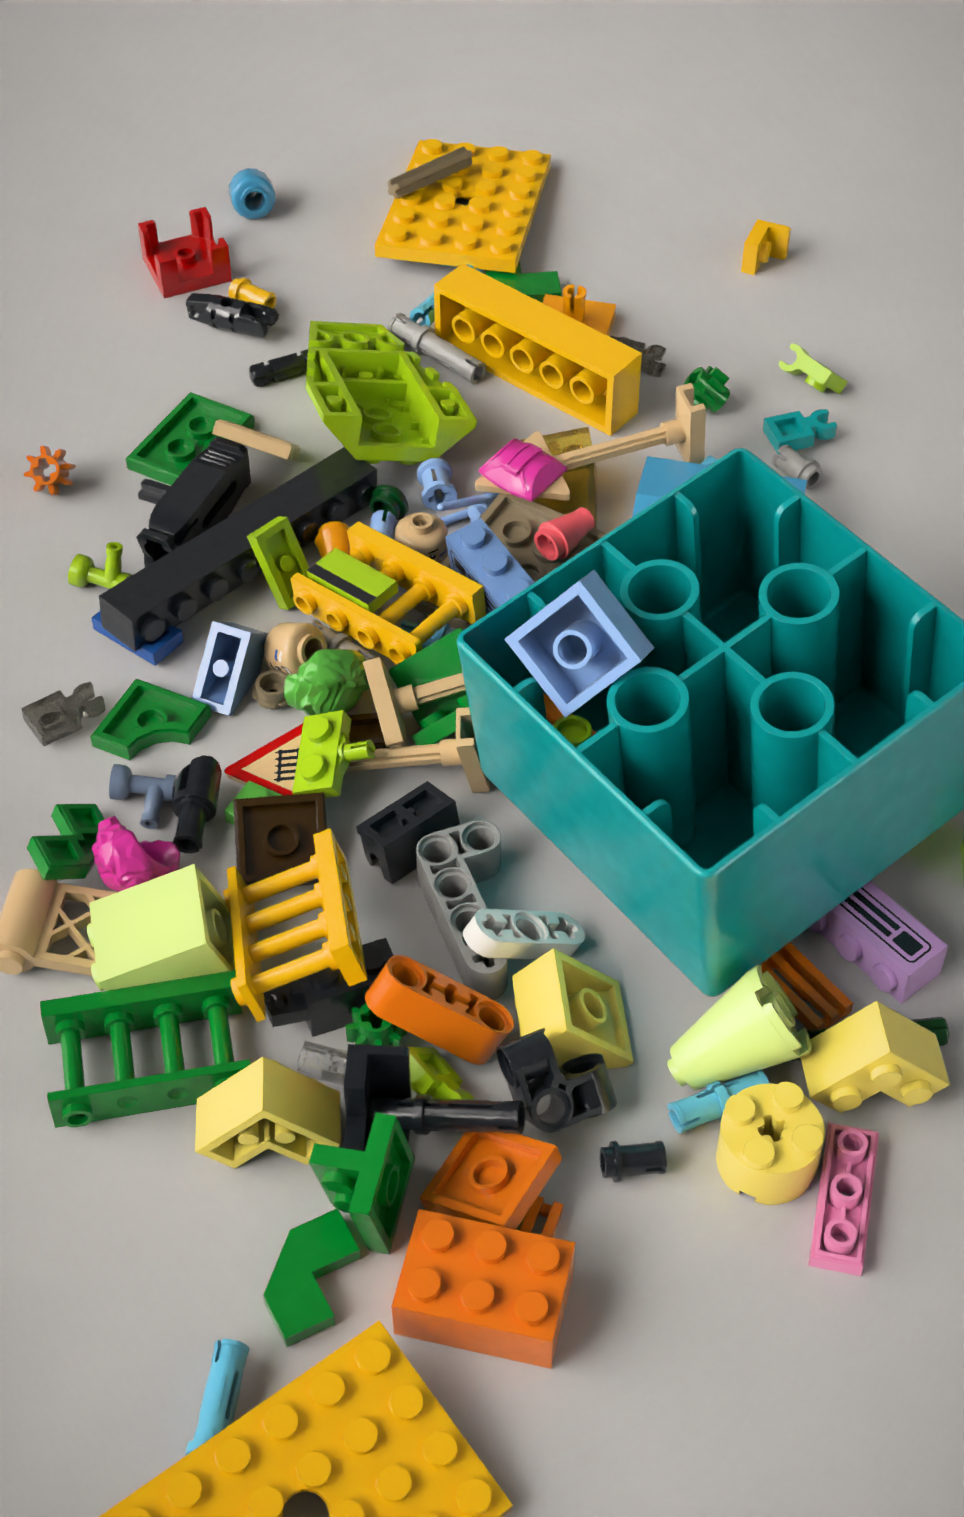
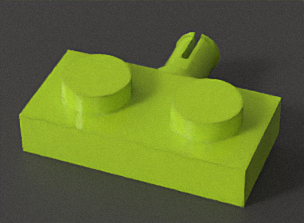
[292,710,375,798]

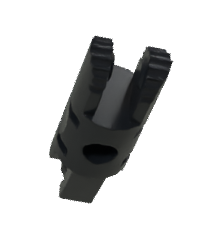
[186,293,280,338]

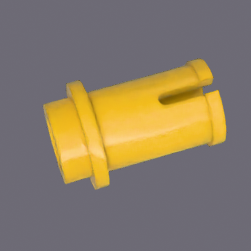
[228,277,277,309]

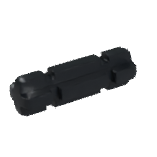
[249,349,308,387]

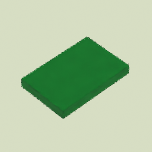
[125,392,255,486]

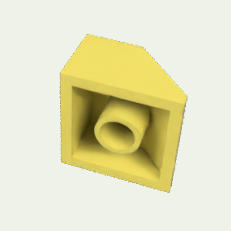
[512,948,634,1069]

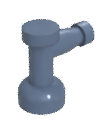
[109,764,177,829]

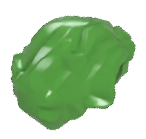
[284,649,370,716]

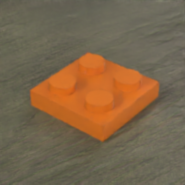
[420,1132,562,1229]

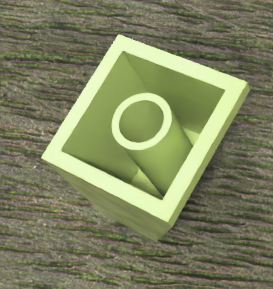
[87,864,235,991]

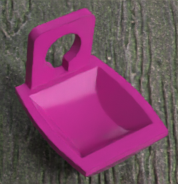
[479,438,567,502]

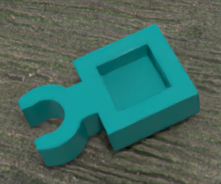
[763,409,837,454]

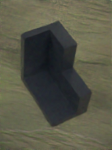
[343,1044,412,1151]

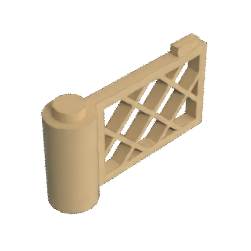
[0,869,117,976]

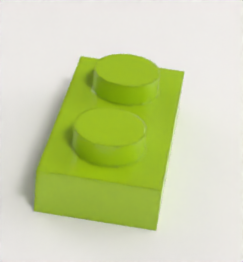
[247,516,309,610]

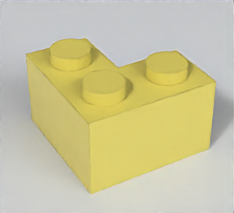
[801,1001,950,1113]
[195,1056,341,1169]

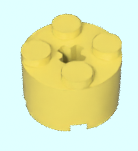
[716,1081,825,1205]

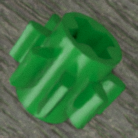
[684,366,730,413]
[345,1004,407,1046]

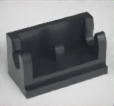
[356,781,460,884]

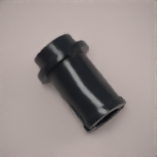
[600,1140,667,1183]

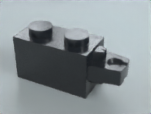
[264,937,394,1037]

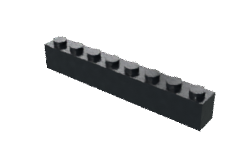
[99,447,377,652]

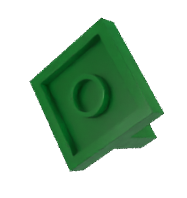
[309,1112,415,1255]

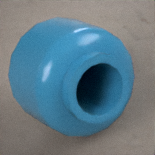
[229,168,276,219]

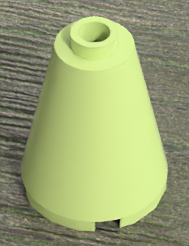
[667,965,812,1090]

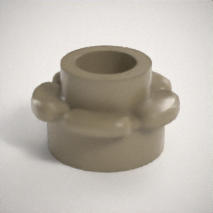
[252,670,288,710]

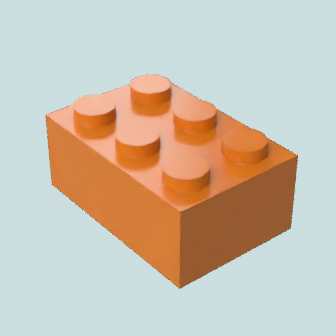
[391,1209,576,1369]

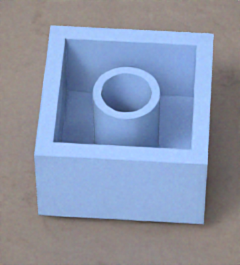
[505,570,654,718]

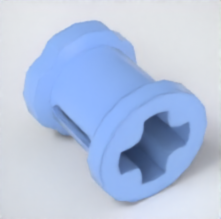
[417,458,457,511]

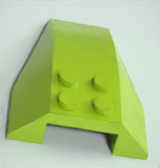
[305,321,477,465]

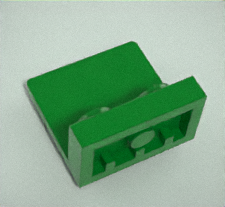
[389,628,469,746]

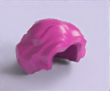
[92,816,180,892]

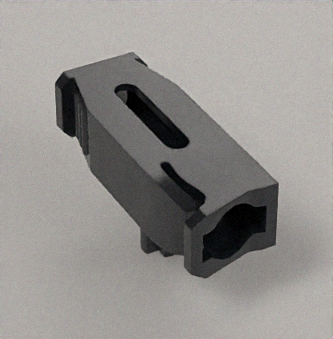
[136,436,251,567]

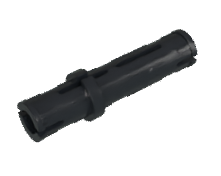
[369,1094,525,1135]

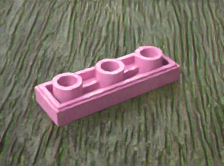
[808,1123,879,1276]

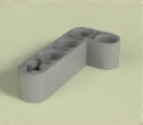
[416,820,508,1000]

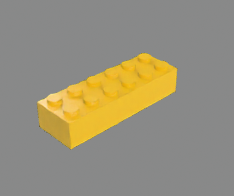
[434,263,642,436]

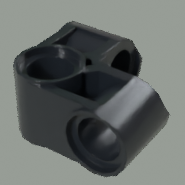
[496,1028,617,1133]

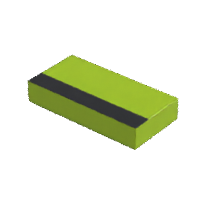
[307,548,399,613]

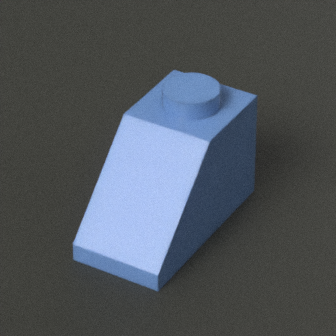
[192,621,268,716]

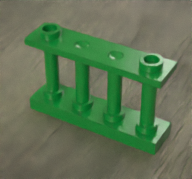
[40,970,250,1128]

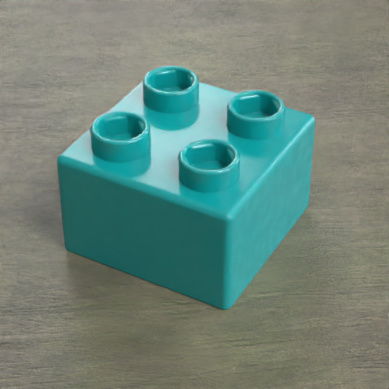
[457,448,964,997]

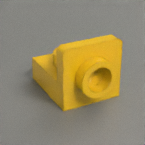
[741,219,791,275]

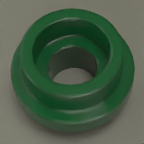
[370,485,409,522]

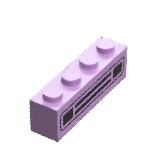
[809,881,948,1004]

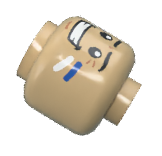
[395,512,448,564]
[264,622,327,675]

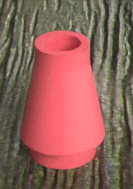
[534,507,595,561]

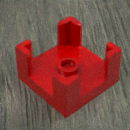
[138,207,232,299]

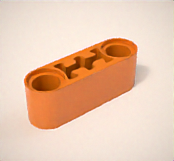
[365,955,514,1065]

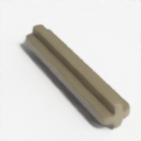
[388,147,473,199]

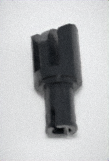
[171,755,222,854]

